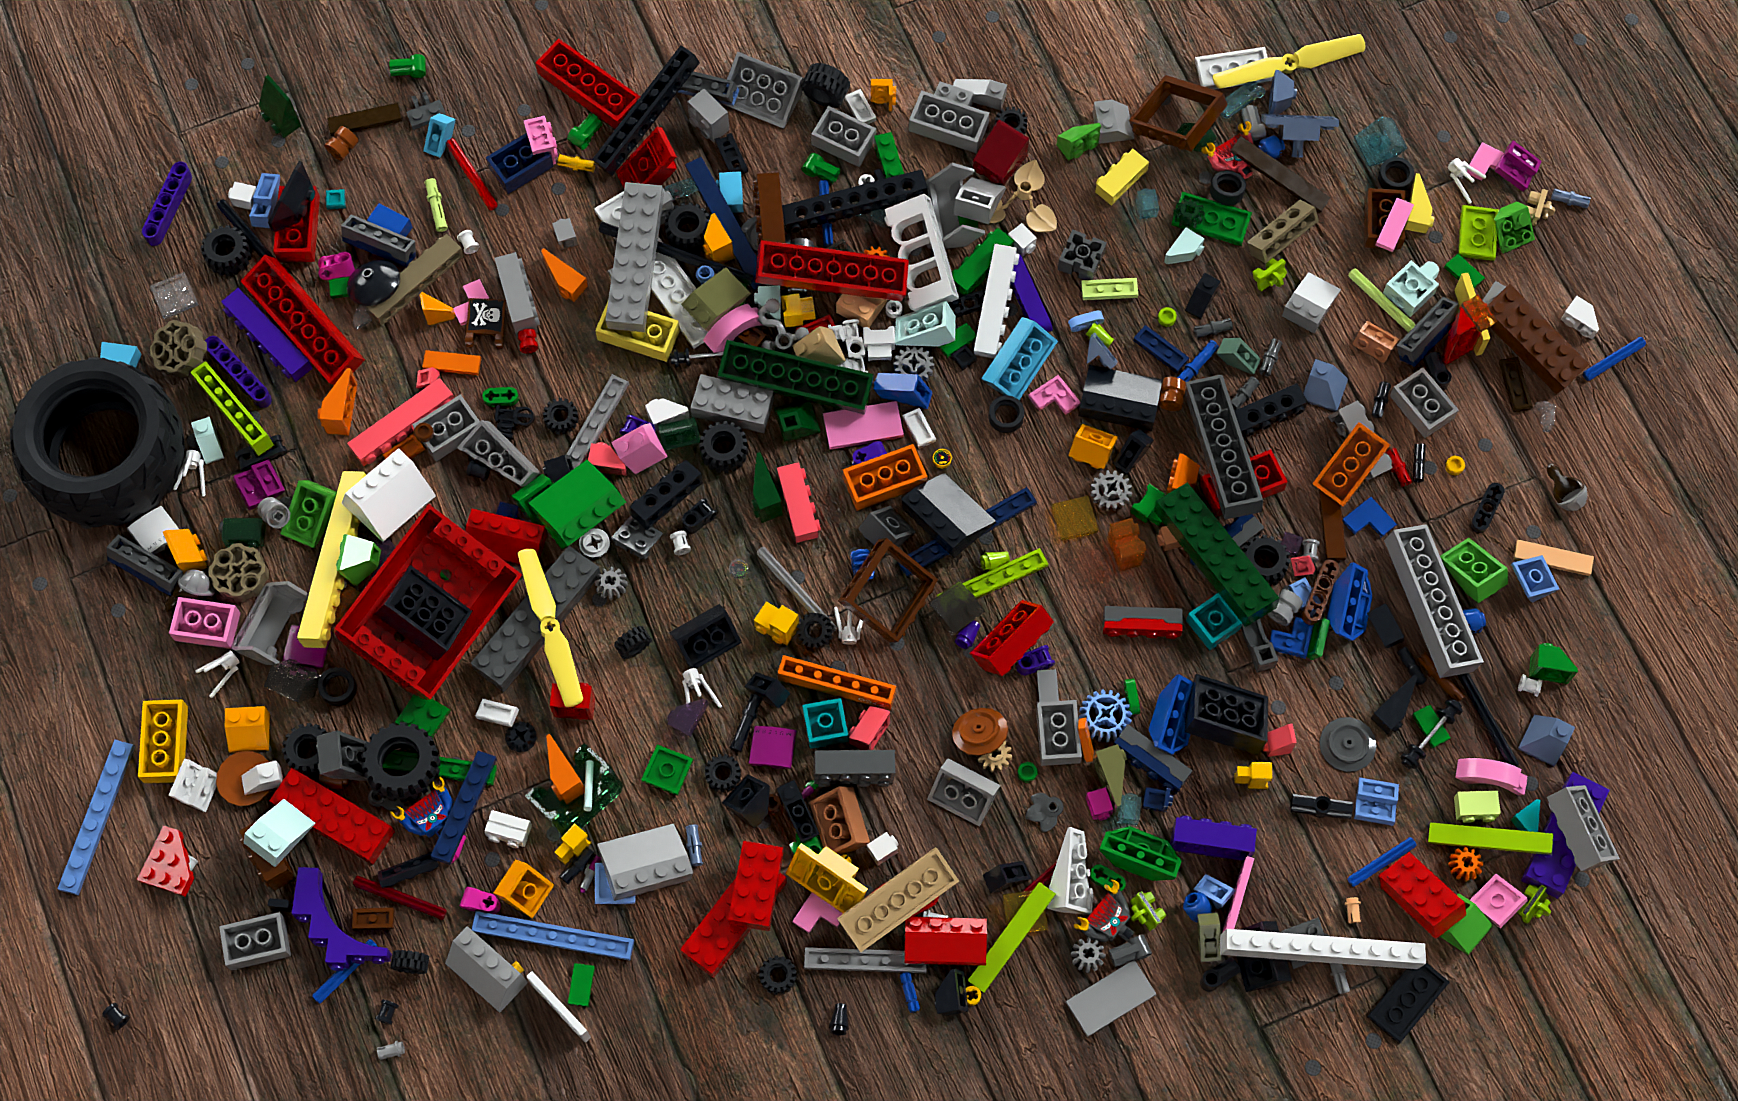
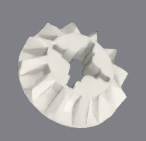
[579,528,610,559]

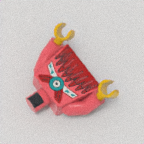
[1201,121,1254,179]

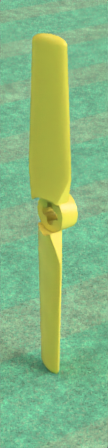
[1212,34,1365,89]
[517,549,583,707]

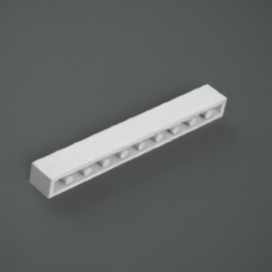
[1220,929,1426,969]

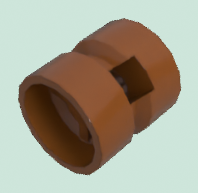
[324,126,359,161]
[1158,377,1185,411]

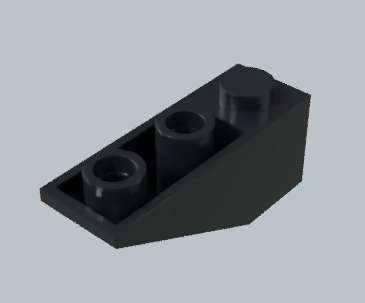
[775,780,820,843]

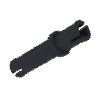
[730,694,763,753]

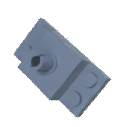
[1261,114,1339,157]

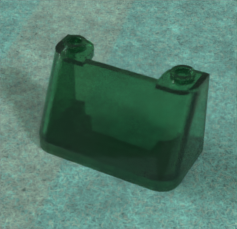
[525,743,623,836]

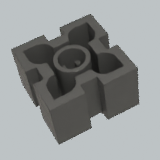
[1058,229,1107,280]

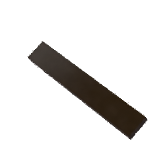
[1230,136,1331,214]

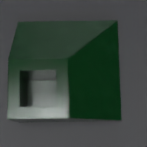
[774,400,820,442]

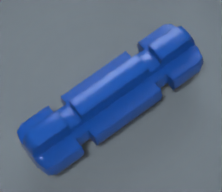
[900,972,920,1013]

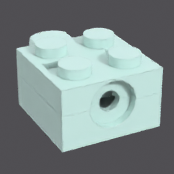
[1383,260,1439,317]

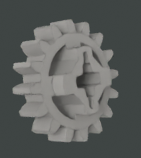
[894,346,934,381]
[1091,470,1132,511]

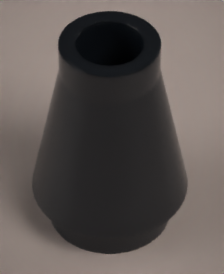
[829,1003,849,1036]

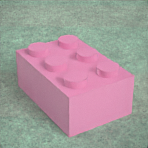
[169,597,240,649]

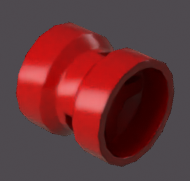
[517,329,538,354]

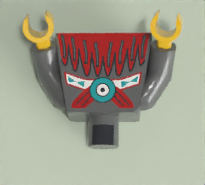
[1074,879,1135,942]

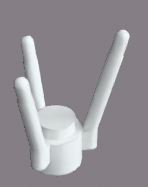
[1448,158,1486,204]
[173,450,206,497]
[834,607,863,645]
[196,650,240,698]
[682,668,722,715]

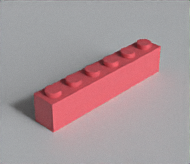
[347,378,454,467]

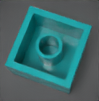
[1186,593,1242,651]
[802,698,849,749]

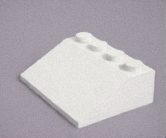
[342,448,436,542]

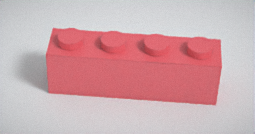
[777,462,821,543]

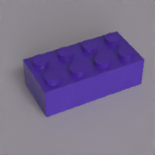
[1170,816,1257,861]

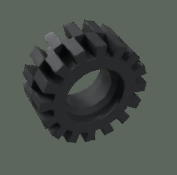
[995,107,1027,135]
[543,398,578,435]
[797,613,835,648]
[614,626,652,660]
[705,754,741,792]
[390,950,430,974]
[759,955,796,995]

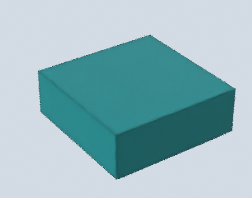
[326,189,346,210]

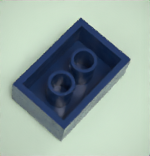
[486,133,554,194]

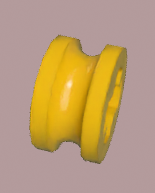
[966,986,981,1006]

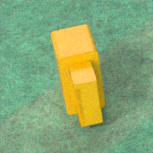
[781,293,816,328]
[1234,762,1272,789]
[555,823,591,865]

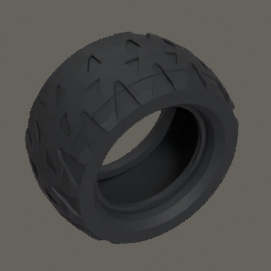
[10,357,185,527]

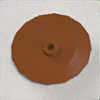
[952,708,1008,756]
[216,751,270,806]

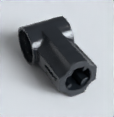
[1423,352,1452,391]
[1200,957,1241,992]

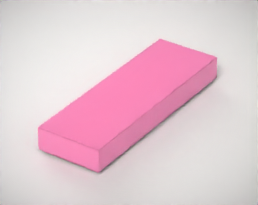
[1376,198,1414,252]

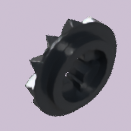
[505,721,537,752]

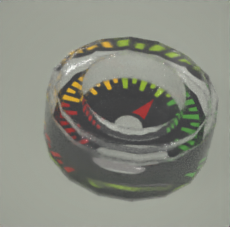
[729,559,748,579]

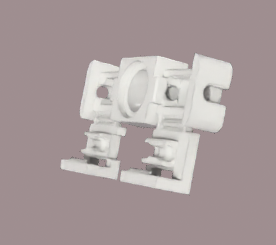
[828,319,868,373]

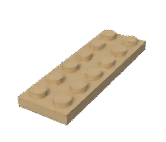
[837,847,959,952]

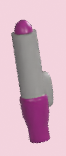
[580,856,601,893]

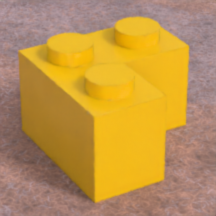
[754,601,799,645]

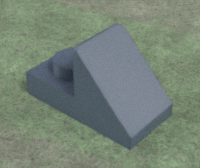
[1087,333,1118,369]

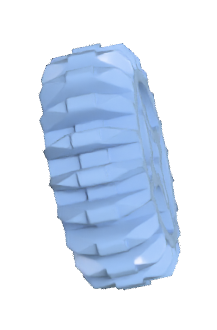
[1079,689,1132,742]

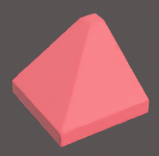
[416,367,440,389]
[1291,555,1316,577]

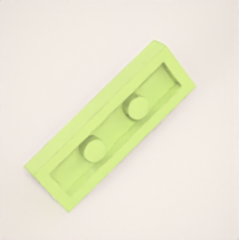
[1081,278,1138,300]

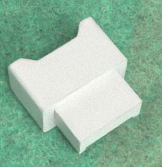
[863,326,895,361]

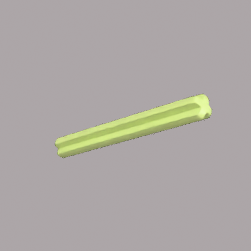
[1348,268,1416,333]

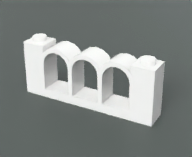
[884,194,959,311]

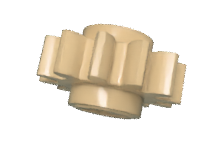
[978,740,1012,773]

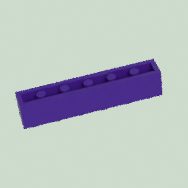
[221,288,313,382]

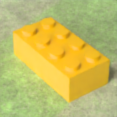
[138,700,188,783]

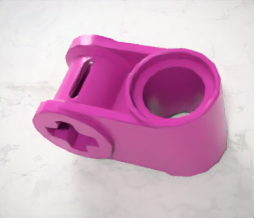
[318,252,355,280]
[460,887,501,914]

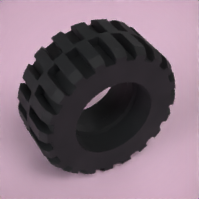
[361,722,440,802]

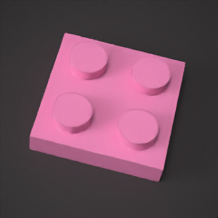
[1470,874,1528,929]

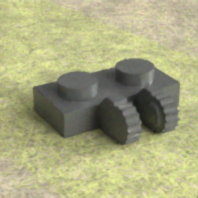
[406,92,446,130]

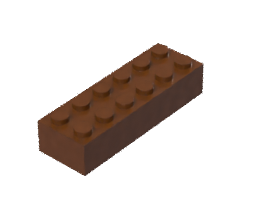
[752,172,787,290]
[1483,284,1589,395]

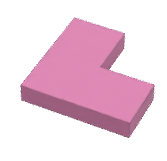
[1467,142,1504,181]
[453,279,489,326]
[1028,375,1081,415]
[792,893,843,933]

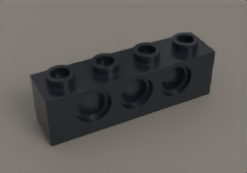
[1234,383,1308,438]
[630,460,703,530]

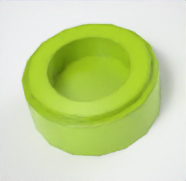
[1158,307,1177,327]

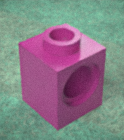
[1086,787,1114,821]

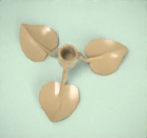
[989,160,1057,232]

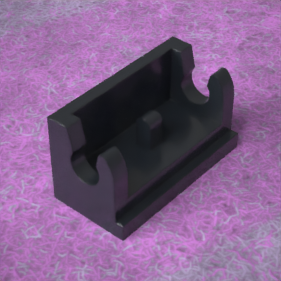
[1367,603,1404,649]

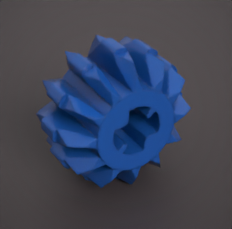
[850,549,875,581]

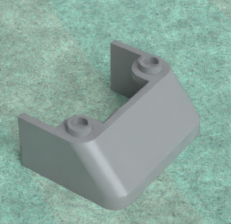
[922,163,985,249]
[231,581,309,665]

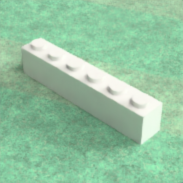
[974,244,1020,358]

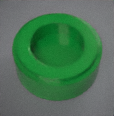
[1017,762,1038,783]

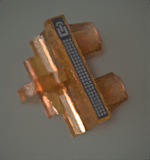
[1461,294,1497,332]

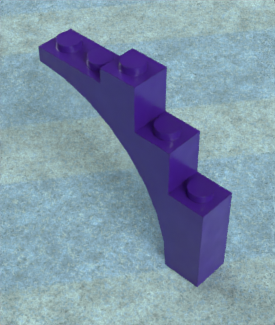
[292,867,392,971]

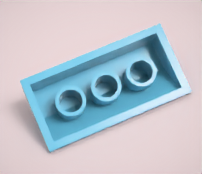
[981,317,1058,400]

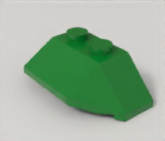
[1099,826,1182,881]

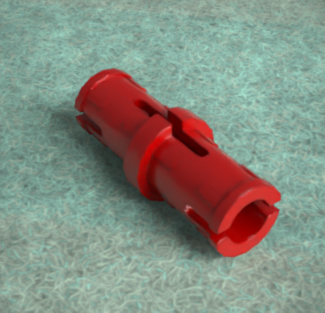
[1385,448,1412,487]

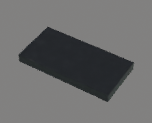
[1367,963,1450,1044]

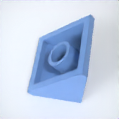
[1511,555,1559,603]

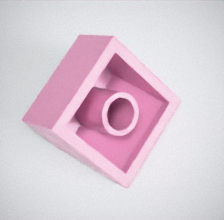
[611,423,668,474]

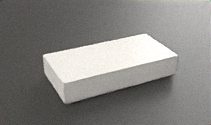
[903,408,936,449]
[475,699,519,727]

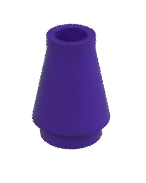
[955,620,981,649]

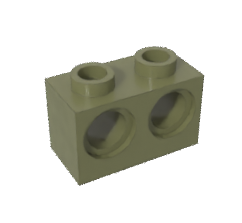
[1197,913,1222,962]

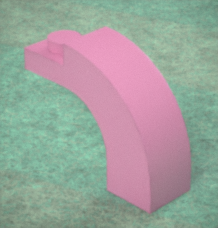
[703,304,767,353]
[1455,758,1527,796]

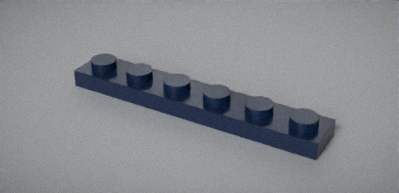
[431,751,497,865]

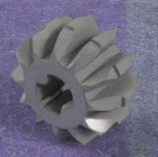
[595,567,628,601]
[1071,937,1106,973]

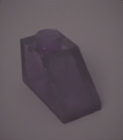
[667,699,709,738]

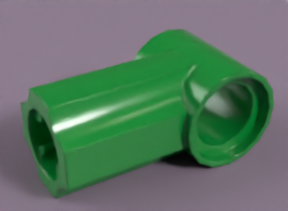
[389,54,426,78]
[567,114,602,150]
[801,153,840,184]

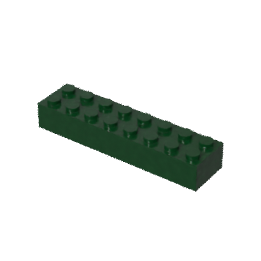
[718,340,874,414]
[1154,482,1280,627]

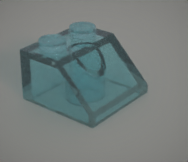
[1354,116,1408,167]

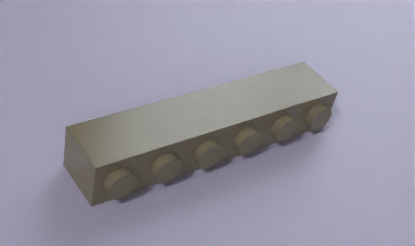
[364,234,464,326]

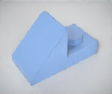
[1194,874,1235,910]

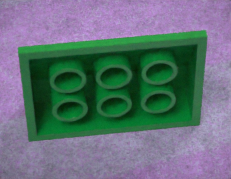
[528,460,626,549]

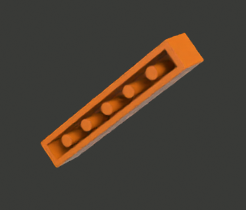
[777,655,896,711]

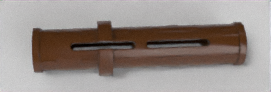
[1417,652,1465,702]

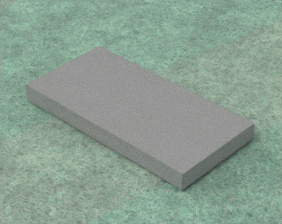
[1065,960,1156,1037]

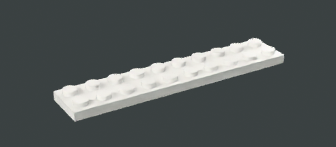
[594,191,708,349]

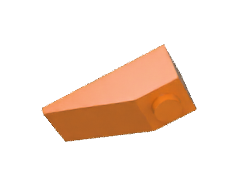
[541,248,588,302]

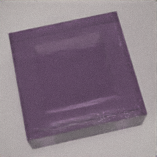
[1281,531,1303,556]

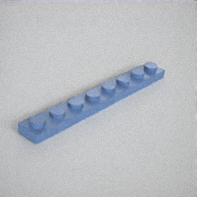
[58,740,135,896]
[472,911,634,961]

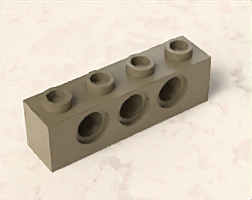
[1247,200,1319,263]

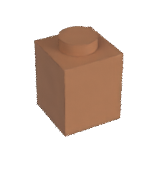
[1156,526,1182,551]

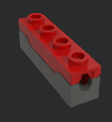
[1103,606,1182,639]

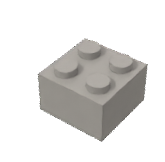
[687,89,730,143]

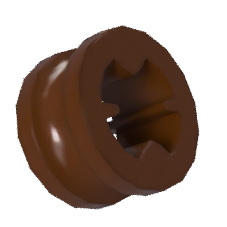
[768,794,781,814]

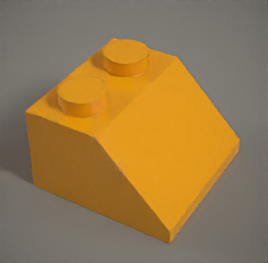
[703,213,734,264]
[1068,424,1118,469]
[163,529,208,574]
[225,706,270,753]
[493,859,554,919]

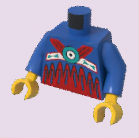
[390,777,453,838]

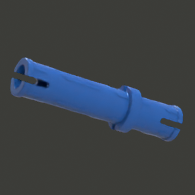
[1176,340,1219,382]

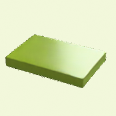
[1458,205,1499,261]

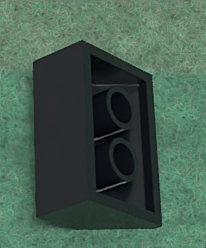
[669,604,742,669]
[1237,921,1292,992]

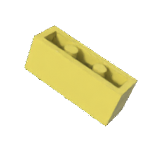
[1095,149,1149,206]

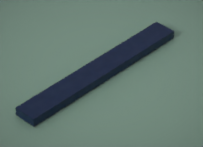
[685,157,764,292]
[897,487,1037,578]

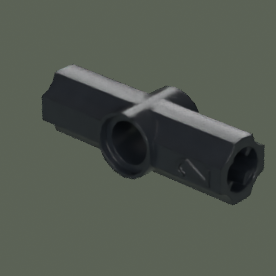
[1290,794,1353,820]

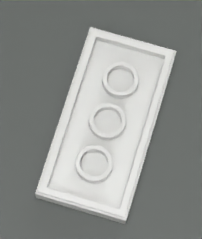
[1195,47,1273,89]
[527,972,591,1042]

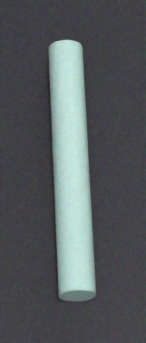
[584,760,594,811]

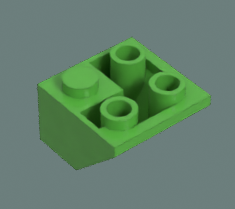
[1056,123,1101,161]
[1494,202,1535,253]
[336,534,381,586]

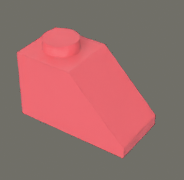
[588,442,627,476]
[1263,724,1297,757]

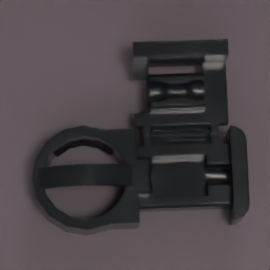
[495,405,535,439]

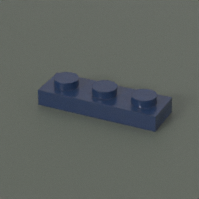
[1133,325,1189,373]

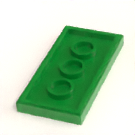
[1171,192,1252,246]

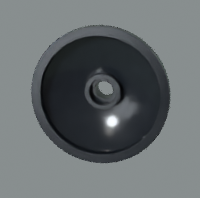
[347,260,400,306]

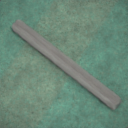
[757,547,837,632]

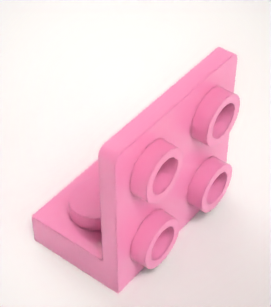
[524,116,558,165]

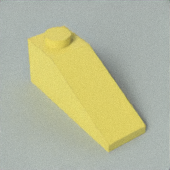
[1405,173,1434,234]

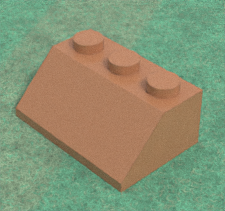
[810,786,870,855]

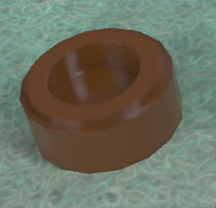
[414,422,434,442]

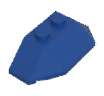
[1327,562,1372,641]
[1148,674,1193,755]

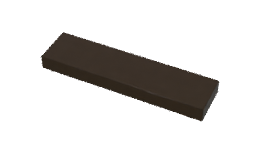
[327,103,402,136]

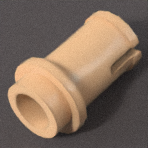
[1344,897,1361,923]

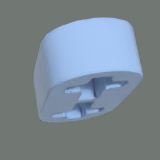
[1068,311,1104,332]

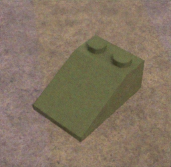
[681,268,751,332]
[1093,744,1127,816]

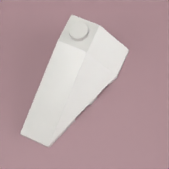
[1047,827,1093,915]

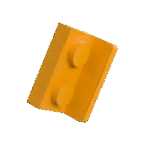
[871,79,896,111]

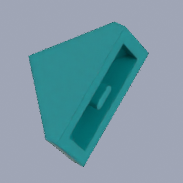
[1511,799,1540,832]

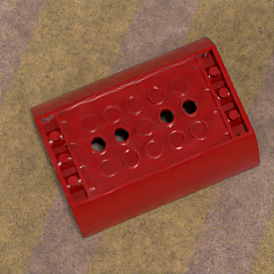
[334,504,522,700]

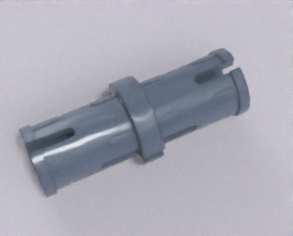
[1551,188,1591,208]
[685,824,703,867]

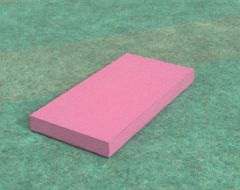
[823,401,904,450]
[1222,856,1254,933]

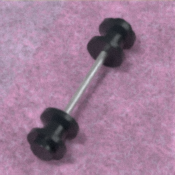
[670,342,746,368]
[1400,699,1463,769]

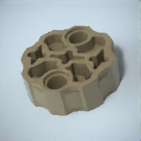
[150,320,207,378]
[208,543,269,603]

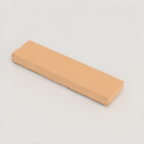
[1513,540,1594,576]

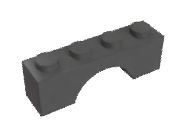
[1241,619,1278,673]

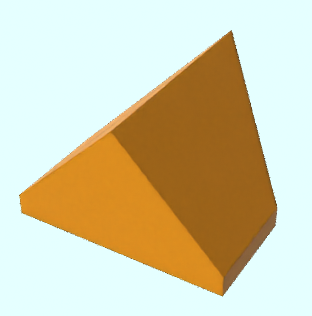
[420,292,456,325]

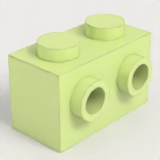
[1454,791,1500,823]

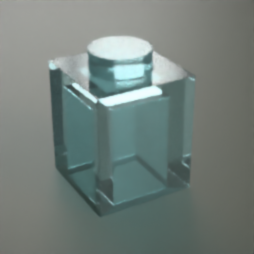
[1136,188,1159,219]
[1118,793,1142,825]

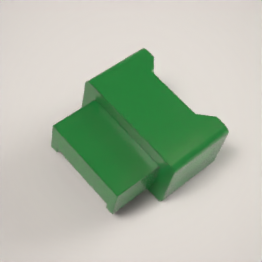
[1130,483,1165,527]

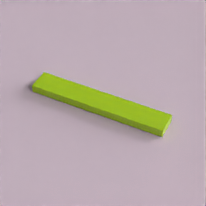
[937,548,1049,613]
[1428,823,1553,855]
[968,882,1056,993]

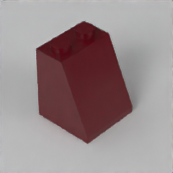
[973,119,1029,186]

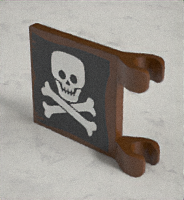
[465,298,506,349]

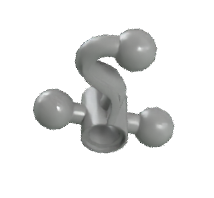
[757,298,809,351]

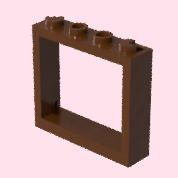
[1129,75,1227,151]
[838,538,938,643]

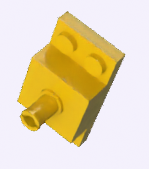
[785,843,868,913]

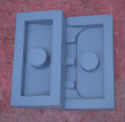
[1354,777,1399,826]

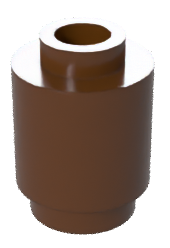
[319,774,350,790]

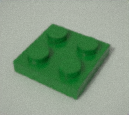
[395,695,450,738]
[641,744,694,796]

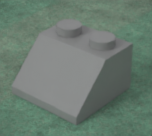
[1092,99,1134,144]

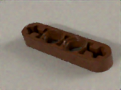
[1302,559,1339,625]

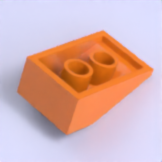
[318,368,358,435]
[546,734,585,804]

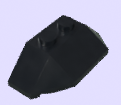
[268,161,315,232]

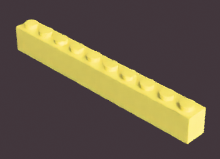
[297,471,366,648]

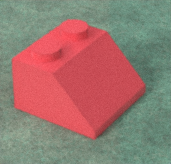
[848,706,890,750]

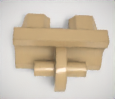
[1527,189,1555,227]

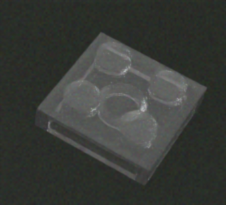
[150,272,199,319]

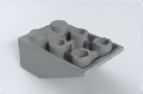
[954,177,1006,225]

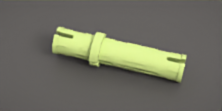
[424,178,448,232]

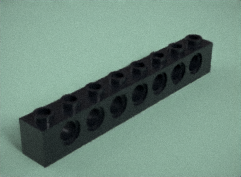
[592,45,700,176]
[782,169,928,233]

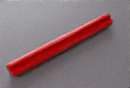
[446,138,498,211]

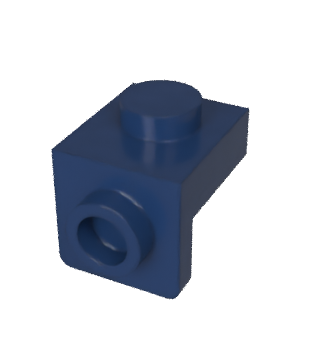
[1142,787,1173,812]

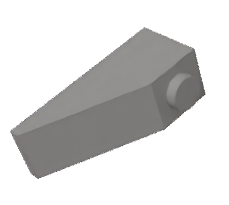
[953,79,1007,110]

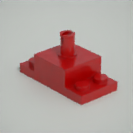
[616,127,677,188]

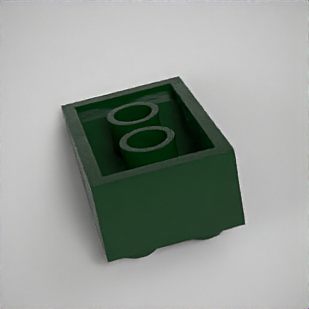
[259,75,301,138]
[751,452,783,523]

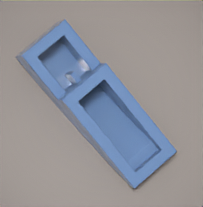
[249,173,280,228]

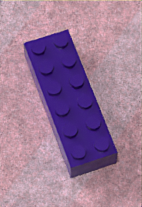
[1521,772,1609,899]

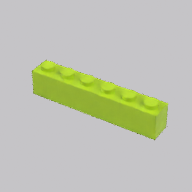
[190,361,274,456]

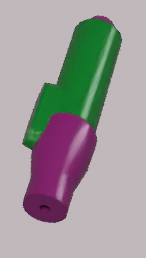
[801,780,819,799]

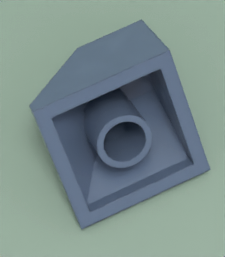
[1268,70,1297,115]
[1303,359,1348,412]
[1518,715,1575,767]

